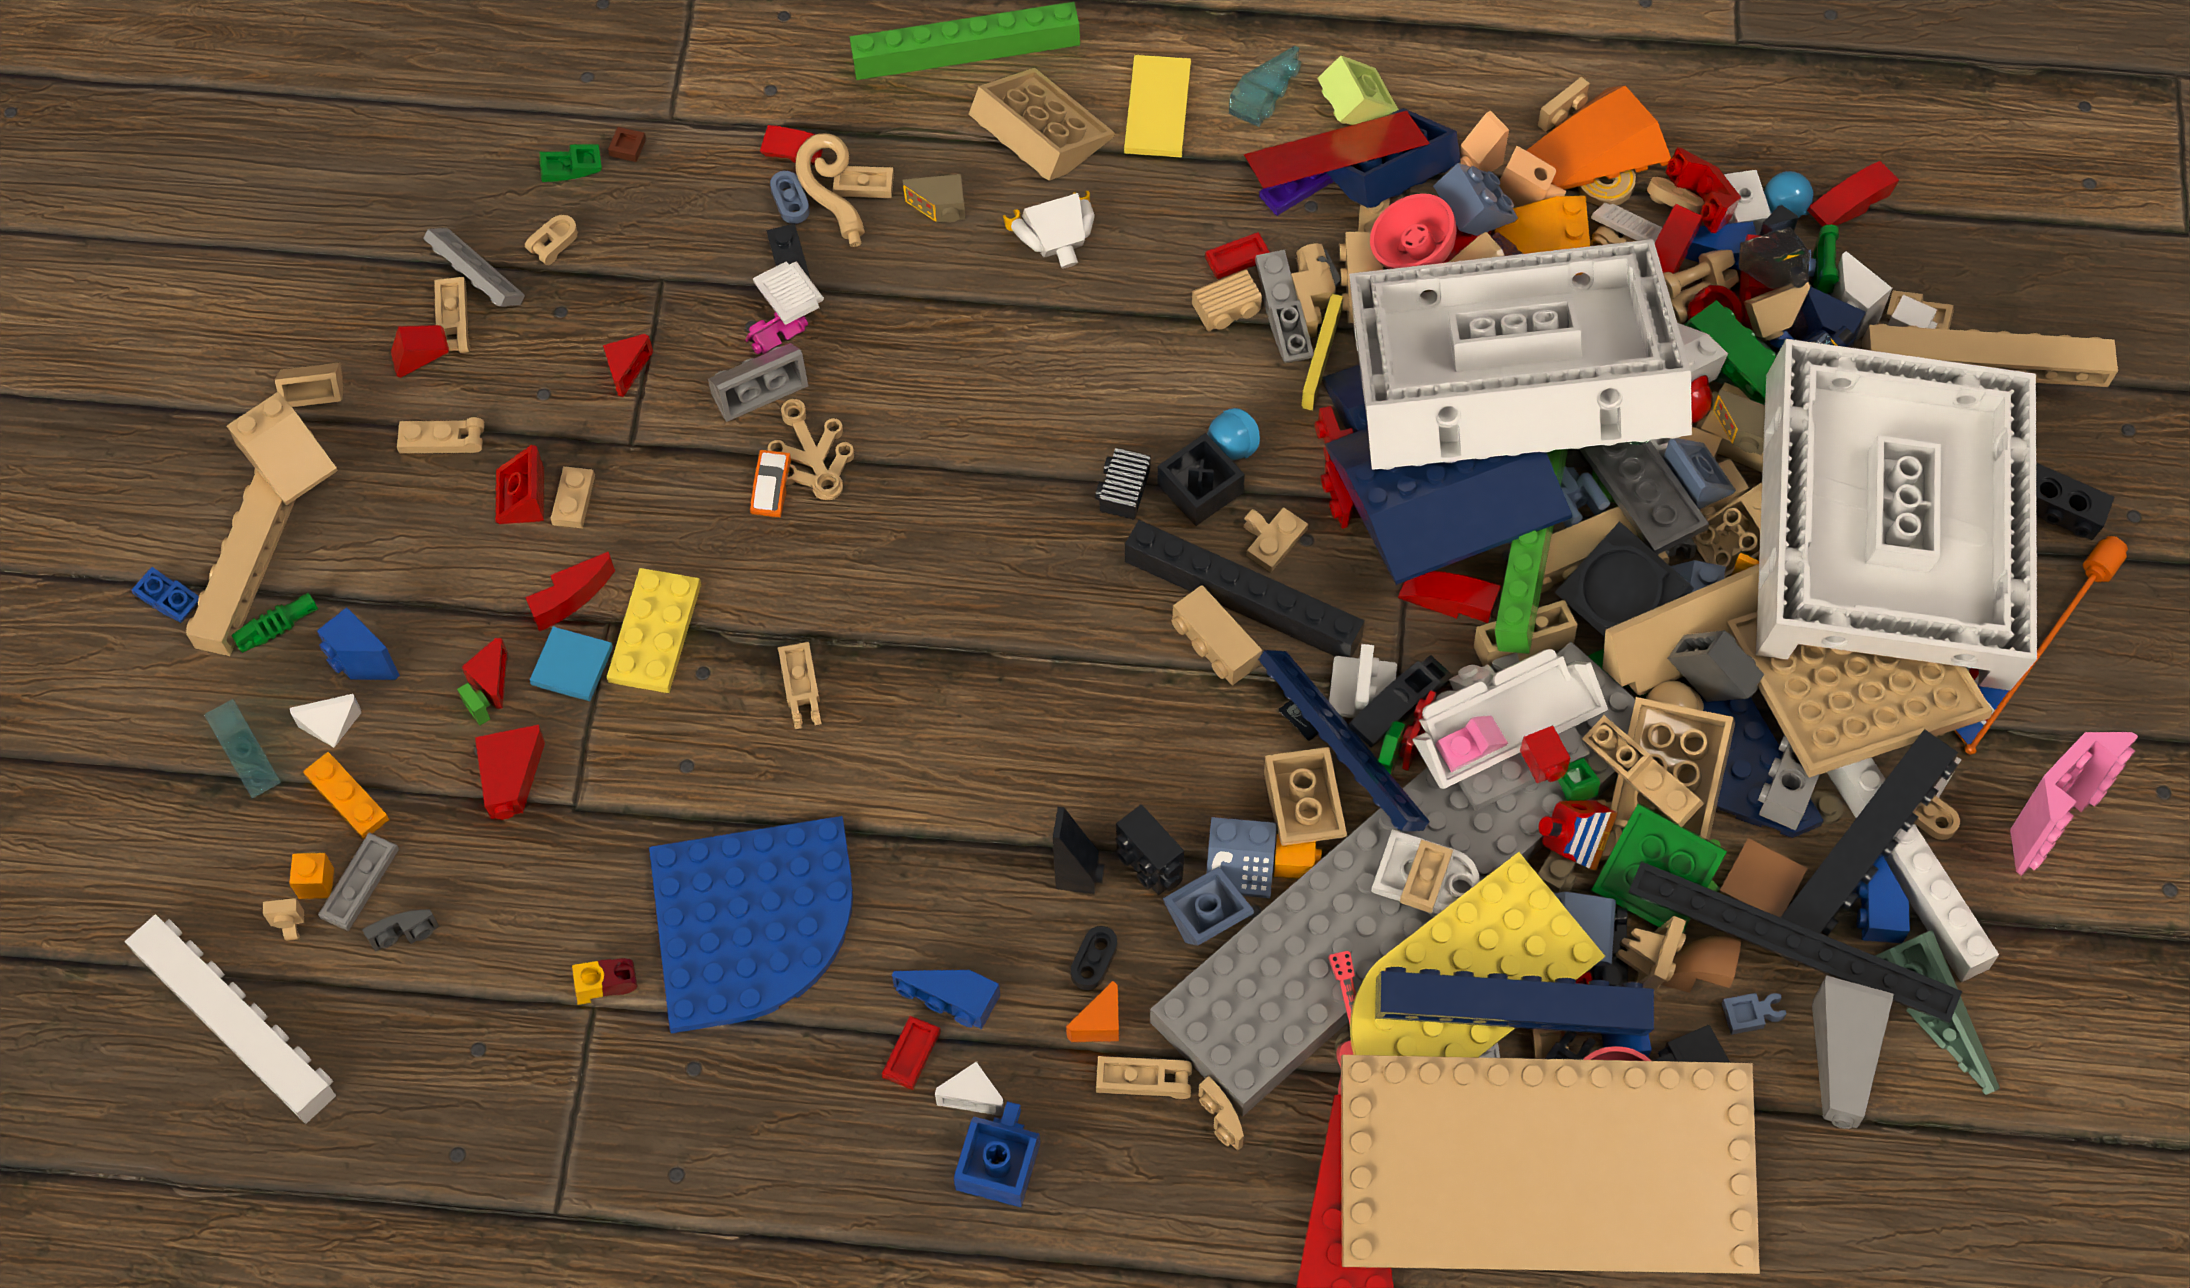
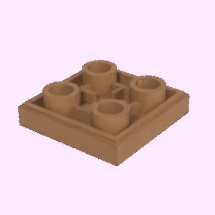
[1719,838,1808,917]

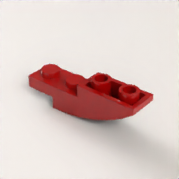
[1315,406,1355,529]

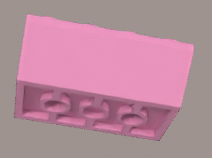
[2010,732,2138,876]

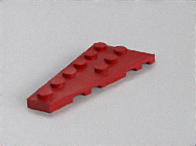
[1296,1094,1394,1288]

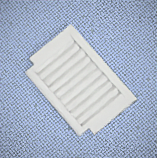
[1591,203,1662,243]
[753,261,824,325]

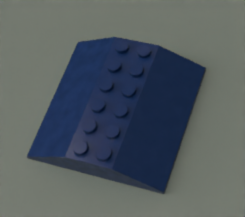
[1325,428,1572,585]

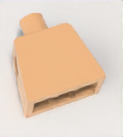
[1499,146,1566,207]

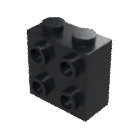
[1115,804,1184,896]

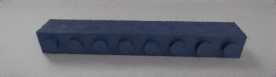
[1375,967,1654,1036]

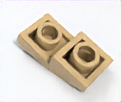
[1199,1076,1244,1150]

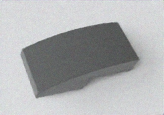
[362,909,439,952]

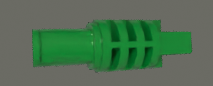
[231,592,319,653]

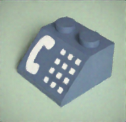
[1207,817,1277,898]

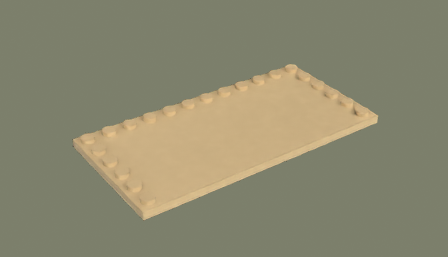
[1341,1055,1760,1274]

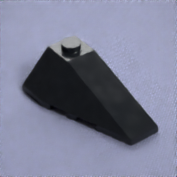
[1053,807,1105,894]

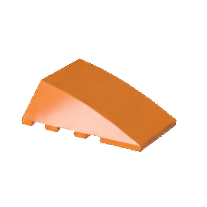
[1526,85,1671,190]

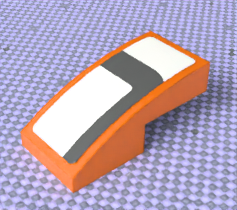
[750,450,791,518]

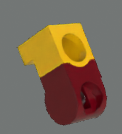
[572,958,638,1005]

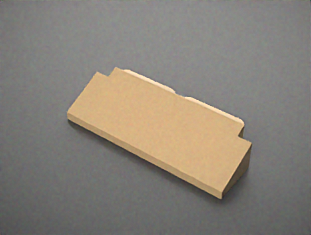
[1603,564,1759,695]

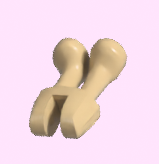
[1663,250,1740,324]

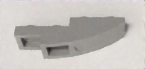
[1255,250,1314,363]

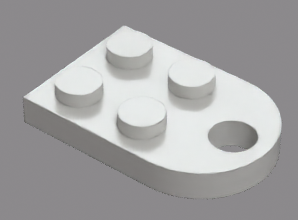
[1371,829,1480,914]

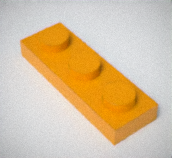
[303,752,390,840]

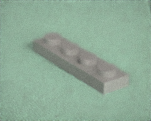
[423,228,525,307]
[1459,727,1590,811]

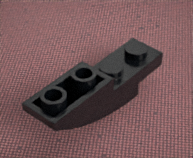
[1348,655,1454,748]

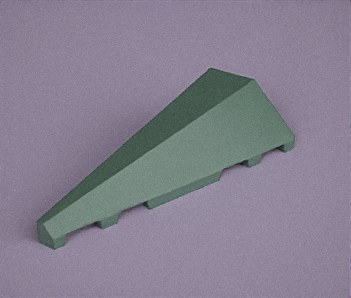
[1875,930,2000,1095]

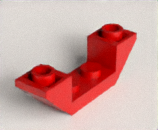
[1665,147,1741,233]

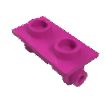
[745,313,808,355]

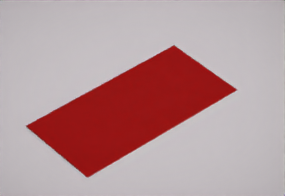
[1244,111,1430,189]

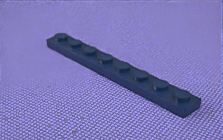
[1258,650,1430,832]

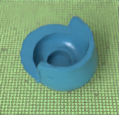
[1764,171,1813,218]
[1207,408,1260,461]

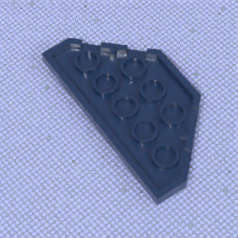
[1695,689,1824,838]

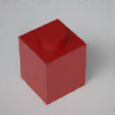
[1520,725,1571,784]

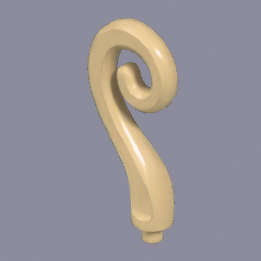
[795,133,865,247]

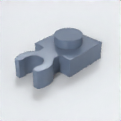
[1722,993,1787,1035]

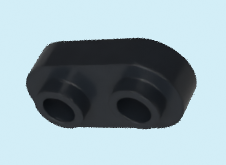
[1071,926,1117,990]

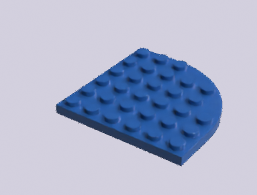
[649,816,853,1034]

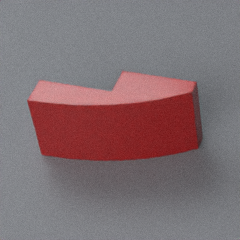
[760,125,823,165]

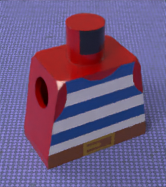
[1539,800,1618,870]

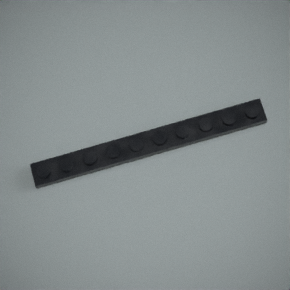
[1629,861,1962,1024]

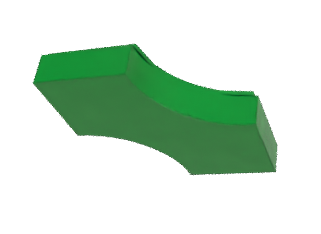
[1378,721,1405,775]

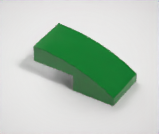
[539,144,602,182]

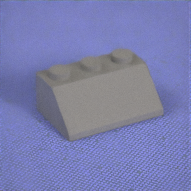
[708,343,808,422]

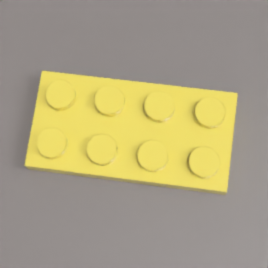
[607,568,701,693]

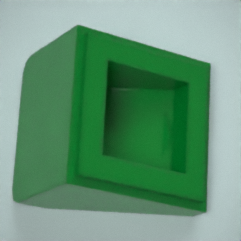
[1558,758,1600,801]

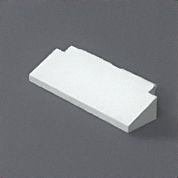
[1412,649,1608,789]

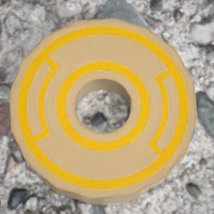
[1578,170,1636,206]

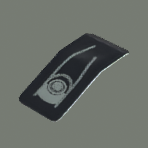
[1279,700,1319,741]

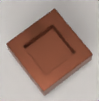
[608,127,646,162]

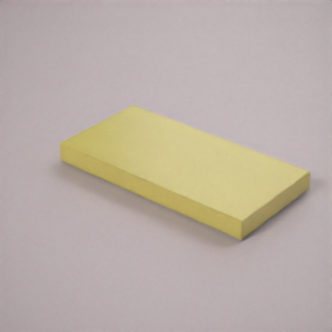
[1124,55,1191,157]

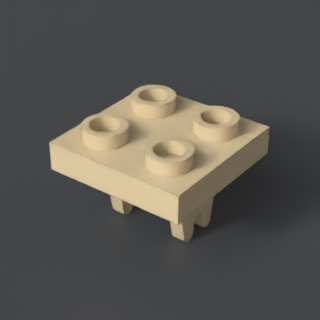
[1616,916,1686,991]

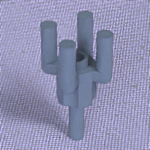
[1561,466,1610,528]

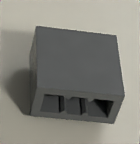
[1667,630,1764,702]

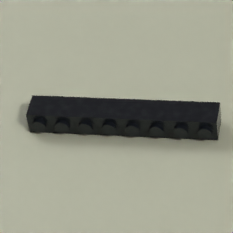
[1125,520,1365,658]
[1780,729,1959,967]

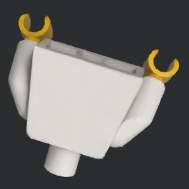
[1003,191,1095,269]

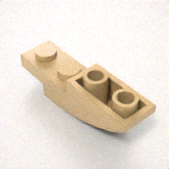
[1582,715,1704,827]

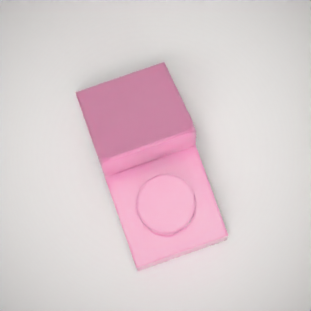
[1435,716,1508,773]

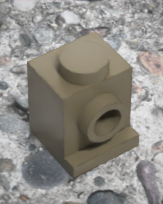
[1538,851,1577,893]

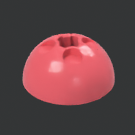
[1370,194,1457,269]

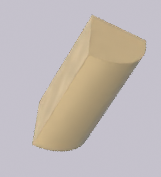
[275,363,343,407]

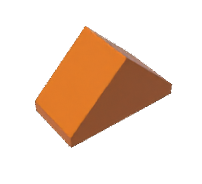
[1066,981,1119,1042]

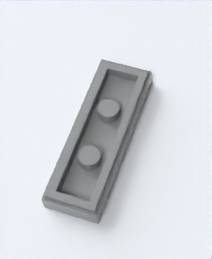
[318,833,399,932]

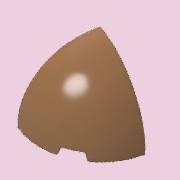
[1661,935,1741,993]

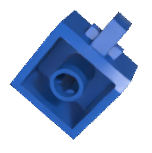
[954,1101,1040,1208]

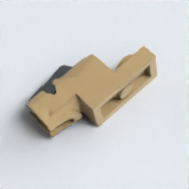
[1291,243,1341,338]

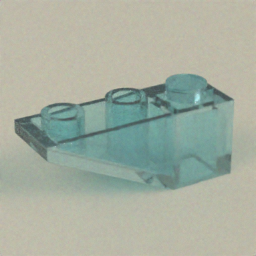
[1229,46,1301,127]
[204,699,281,798]

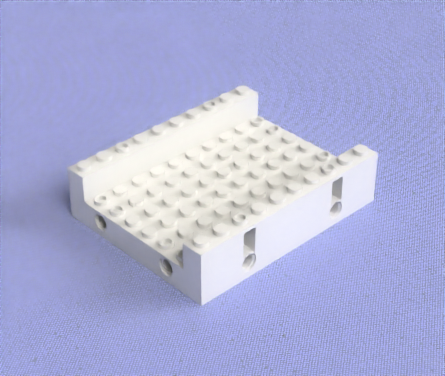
[1349,239,1692,470]
[1756,339,2037,690]

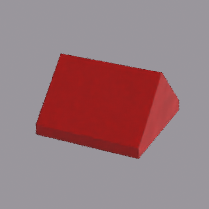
[495,445,544,524]

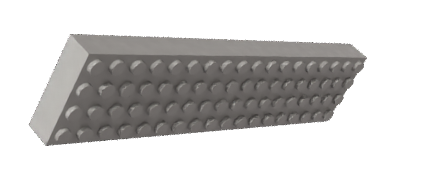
[1150,642,1636,1117]

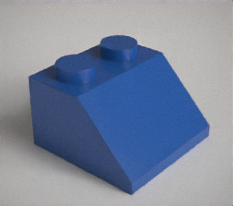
[317,607,400,680]

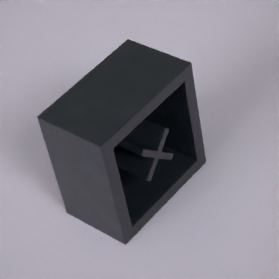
[1157,433,1245,526]

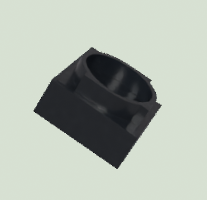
[1555,521,1694,637]

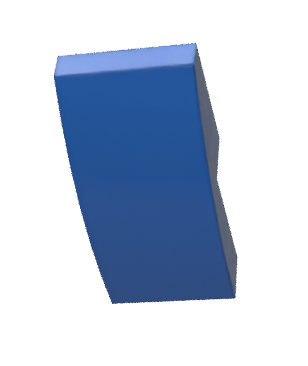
[131,567,199,623]

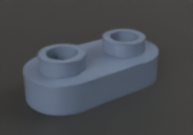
[770,171,810,224]

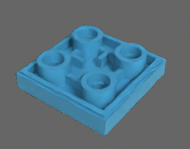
[529,627,613,701]

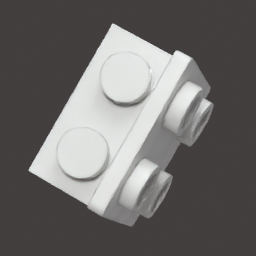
[1329,644,1397,718]

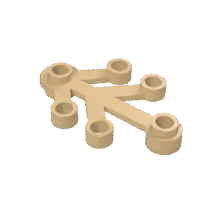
[768,399,854,501]

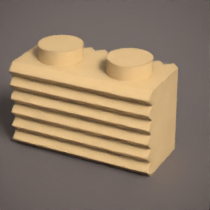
[1192,269,1262,332]

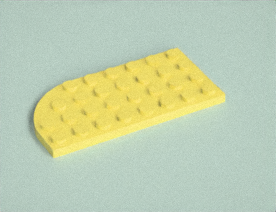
[1350,852,1606,1058]

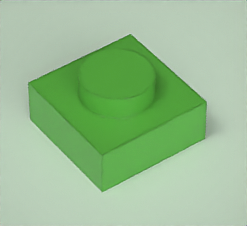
[457,683,490,726]

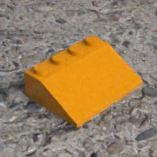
[1494,196,1590,275]

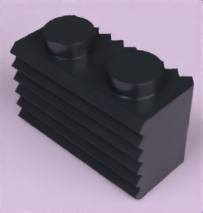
[1095,447,1151,520]

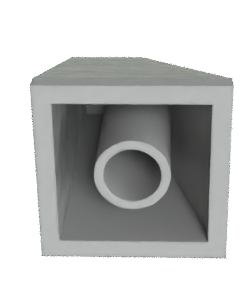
[1812,975,1894,1129]

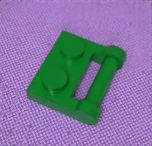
[1812,225,1839,294]

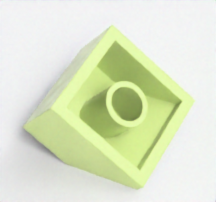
[1317,56,1399,125]

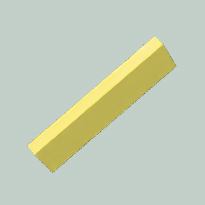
[1301,294,1343,411]

